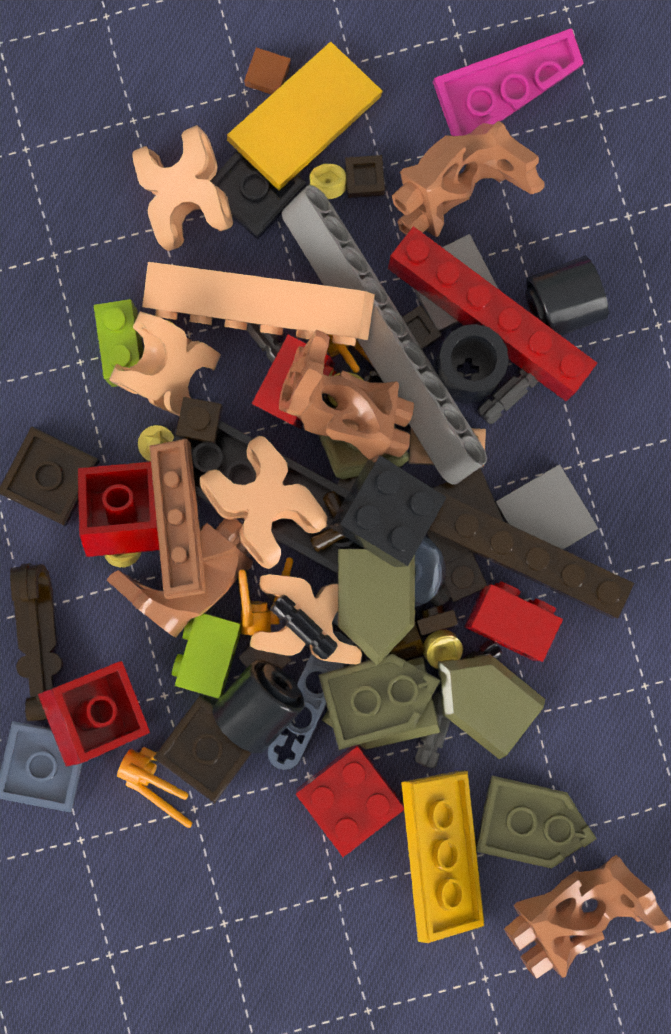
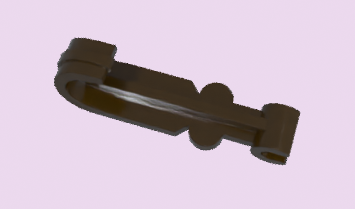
[10,563,63,721]

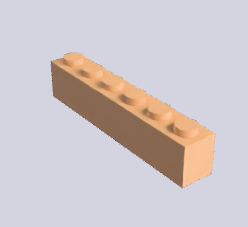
[142,262,375,346]

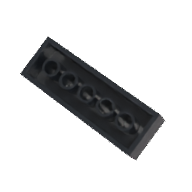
[173,421,364,575]

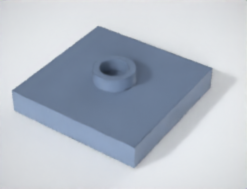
[0,721,83,812]

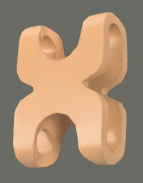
[132,125,233,251]
[109,311,221,416]
[200,436,327,569]
[250,574,362,665]

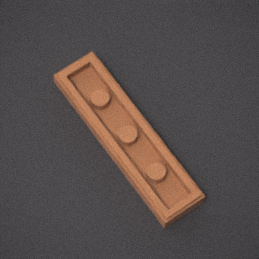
[149,439,206,599]

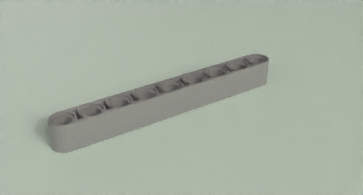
[282,185,487,484]

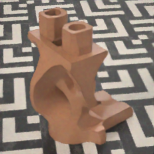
[392,121,545,237]
[279,329,414,459]
[107,518,253,638]
[504,855,671,979]

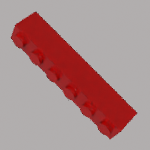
[388,226,597,401]

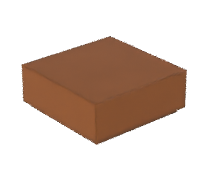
[244,47,291,95]

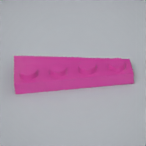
[433,28,584,136]

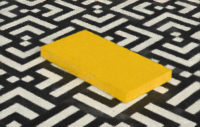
[227,42,383,190]
[401,771,484,943]

